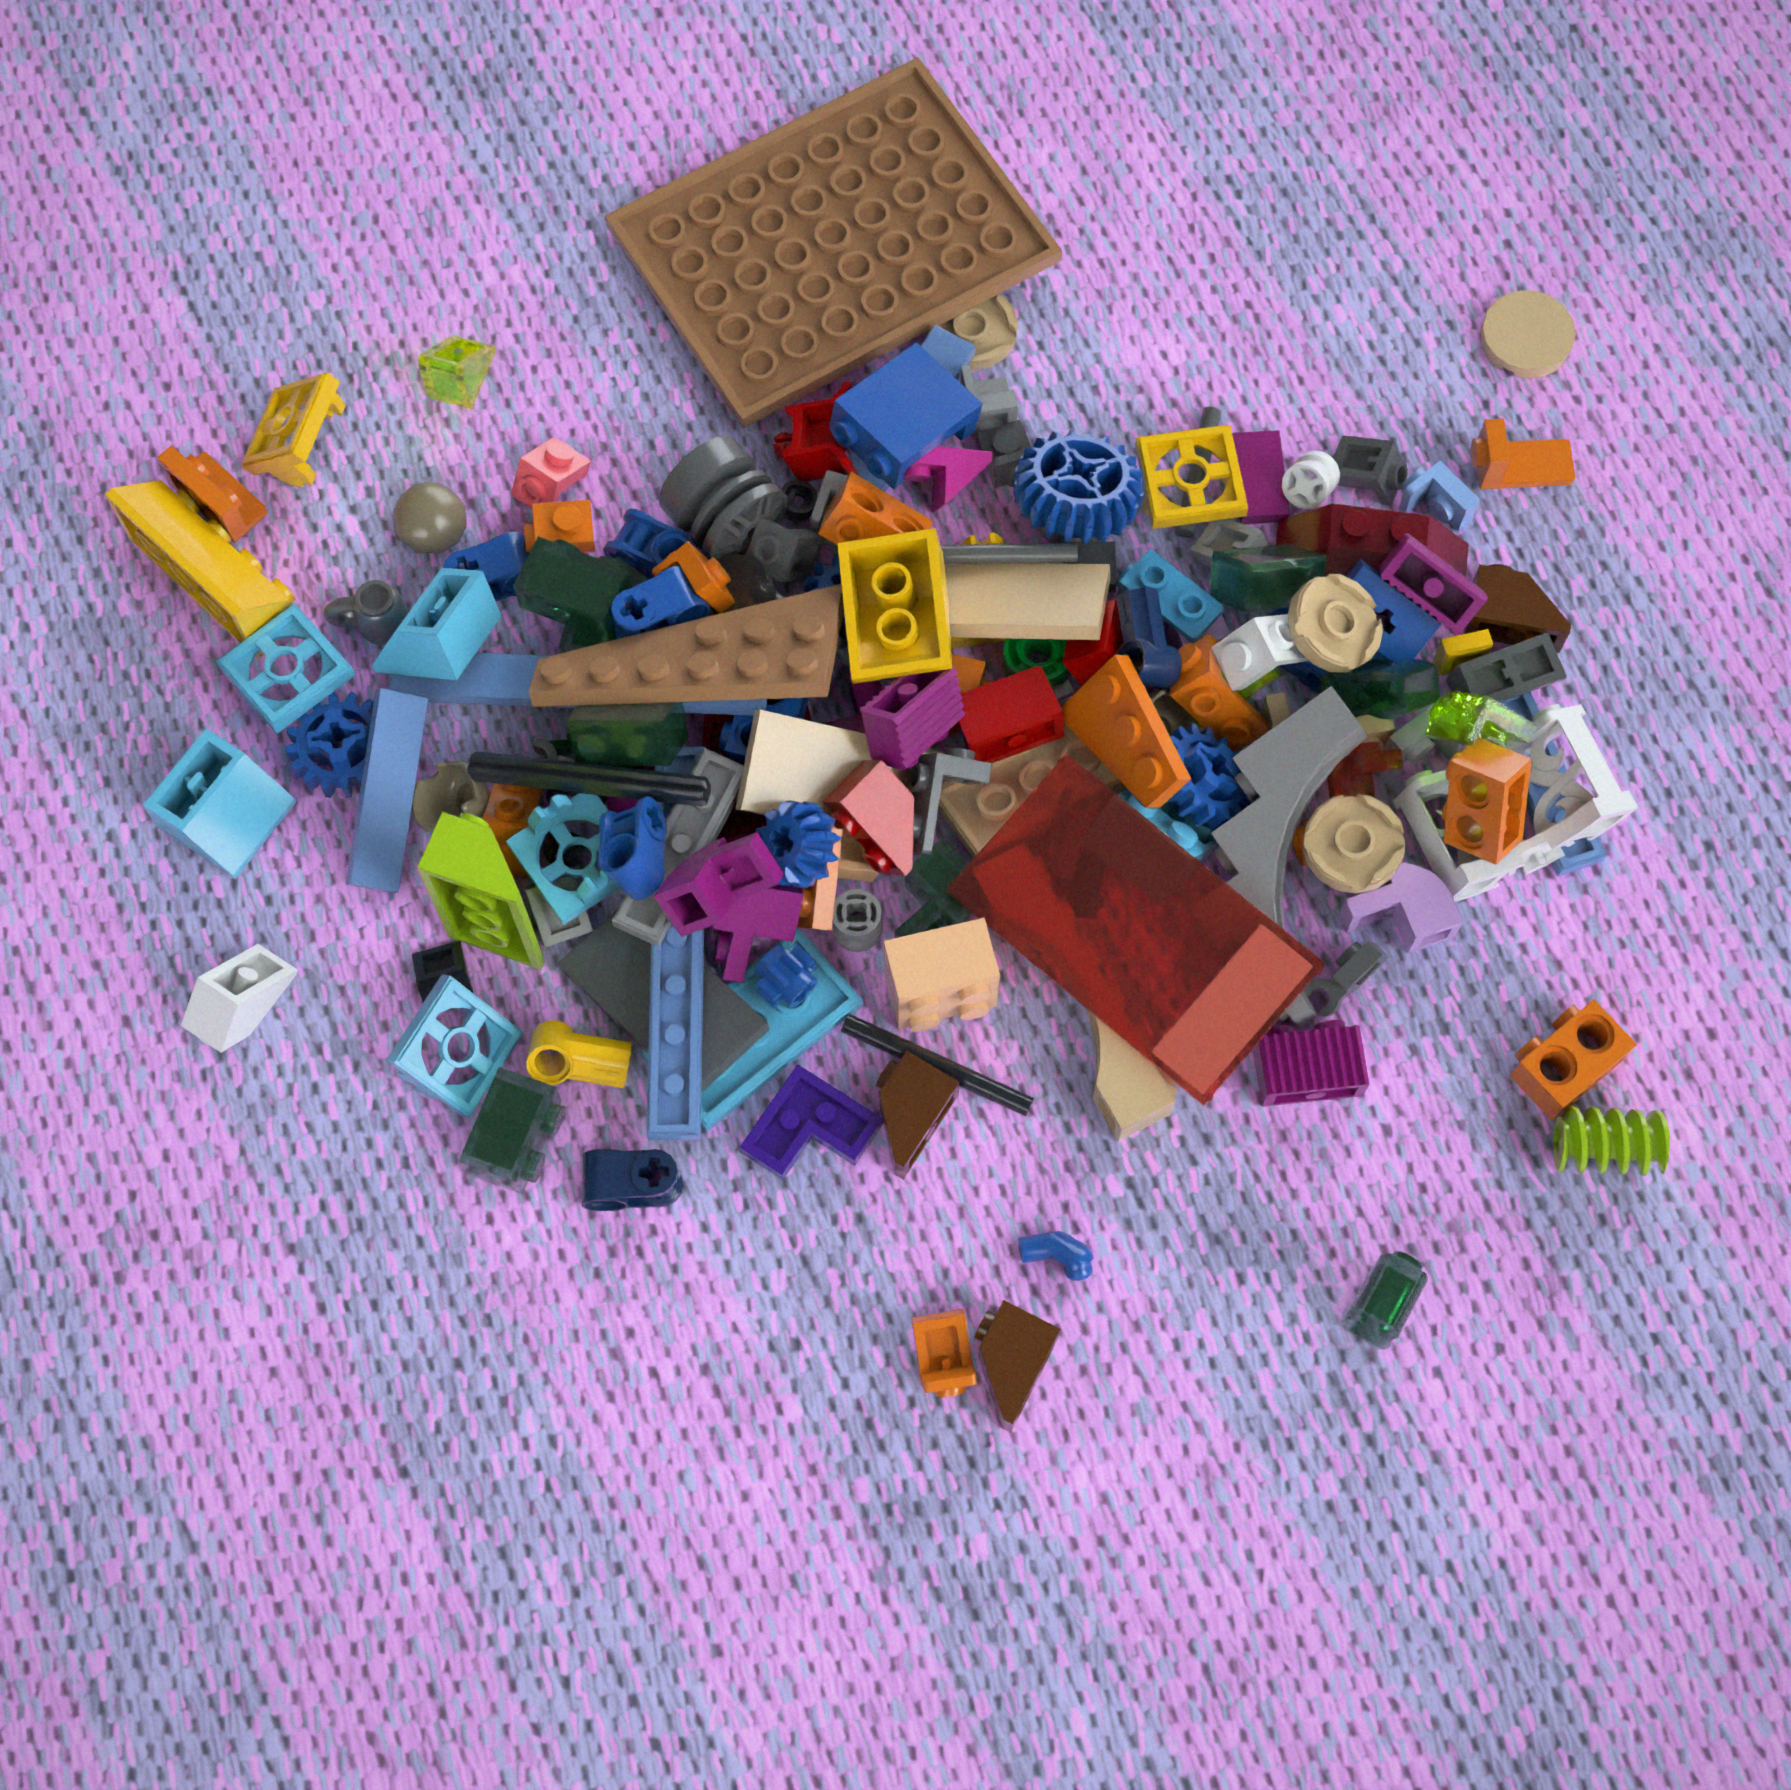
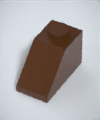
[1464,564,1571,653]
[876,1050,960,1180]
[974,1300,1061,1433]

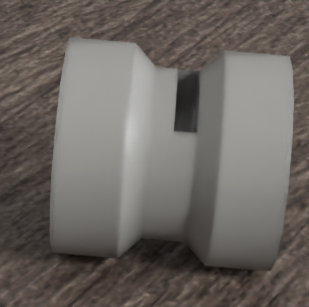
[832,889,882,952]

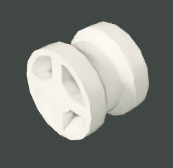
[1282,450,1340,509]

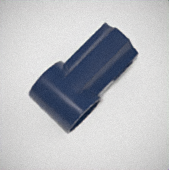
[1116,587,1182,689]

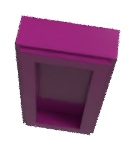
[1232,430,1290,524]

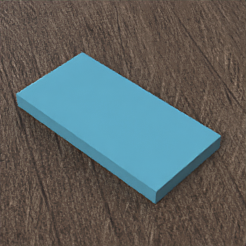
[641,928,863,1132]

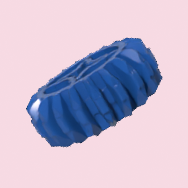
[1013,429,1144,545]

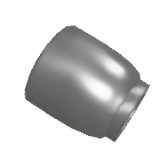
[323,580,409,645]

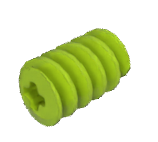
[1553,1106,1670,1176]

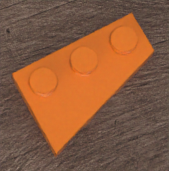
[1061,655,1191,808]

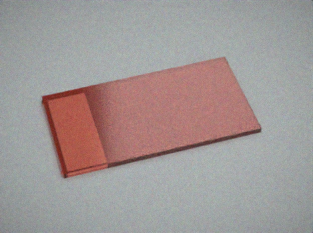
[946,754,1326,1107]

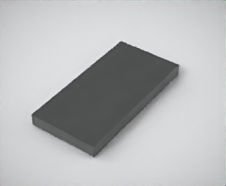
[557,909,770,1092]

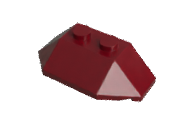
[1273,503,1469,615]

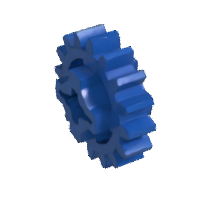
[285,692,374,798]
[1167,723,1252,830]

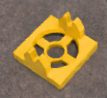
[241,372,346,488]
[1135,424,1248,529]

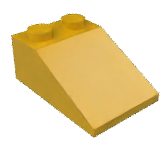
[837,528,952,684]

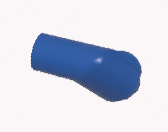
[1018,1231,1093,1281]

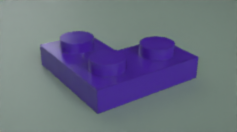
[739,1064,883,1180]

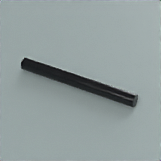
[841,1013,1034,1117]

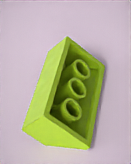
[417,812,545,970]

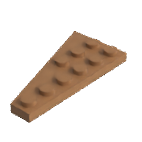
[528,584,844,707]

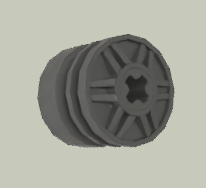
[658,436,788,564]

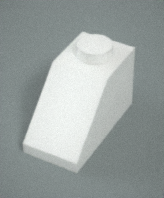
[181,944,298,1053]

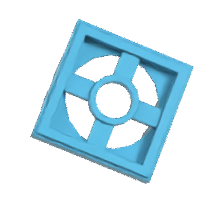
[216,603,356,734]
[506,793,620,926]
[386,974,524,1118]

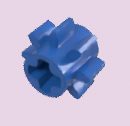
[754,944,818,1008]

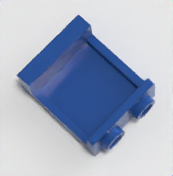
[829,342,983,489]

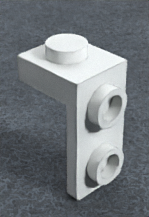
[1211,614,1309,691]

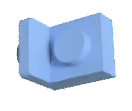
[1399,460,1480,531]

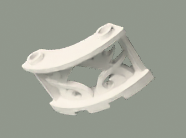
[1393,704,1638,902]

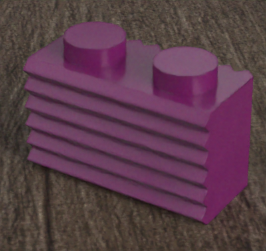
[1379,533,1488,634]
[860,667,966,770]
[1253,1020,1370,1107]

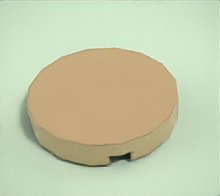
[1480,290,1576,379]
[926,294,1018,371]
[1288,574,1383,673]
[1303,794,1405,893]

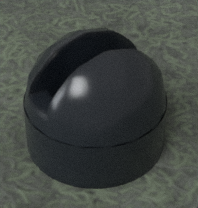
[781,480,818,523]
[543,831,584,867]

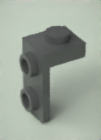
[908,747,992,855]

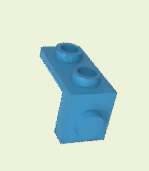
[1116,549,1224,642]

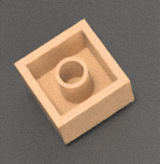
[884,918,1000,1032]

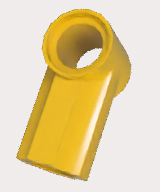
[526,1020,632,1088]

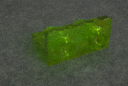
[1425,691,1538,746]

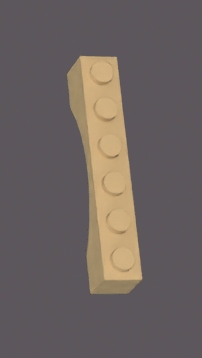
[970,844,1178,1142]

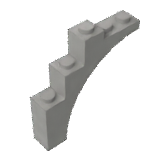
[1190,686,1368,1026]

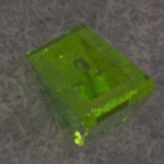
[418,335,496,409]

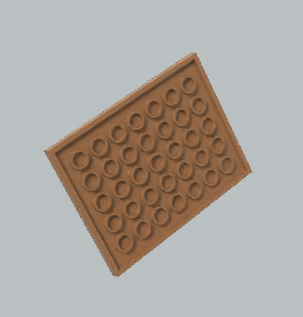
[605,57,1062,429]

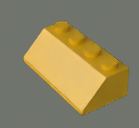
[105,480,296,658]

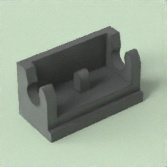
[1446,632,1567,715]

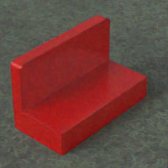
[958,666,1065,763]

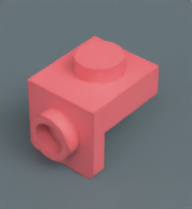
[511,437,591,509]

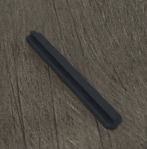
[467,751,711,807]

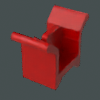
[773,381,861,481]

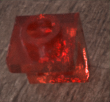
[1327,742,1403,798]

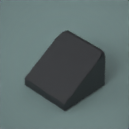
[412,941,474,1003]

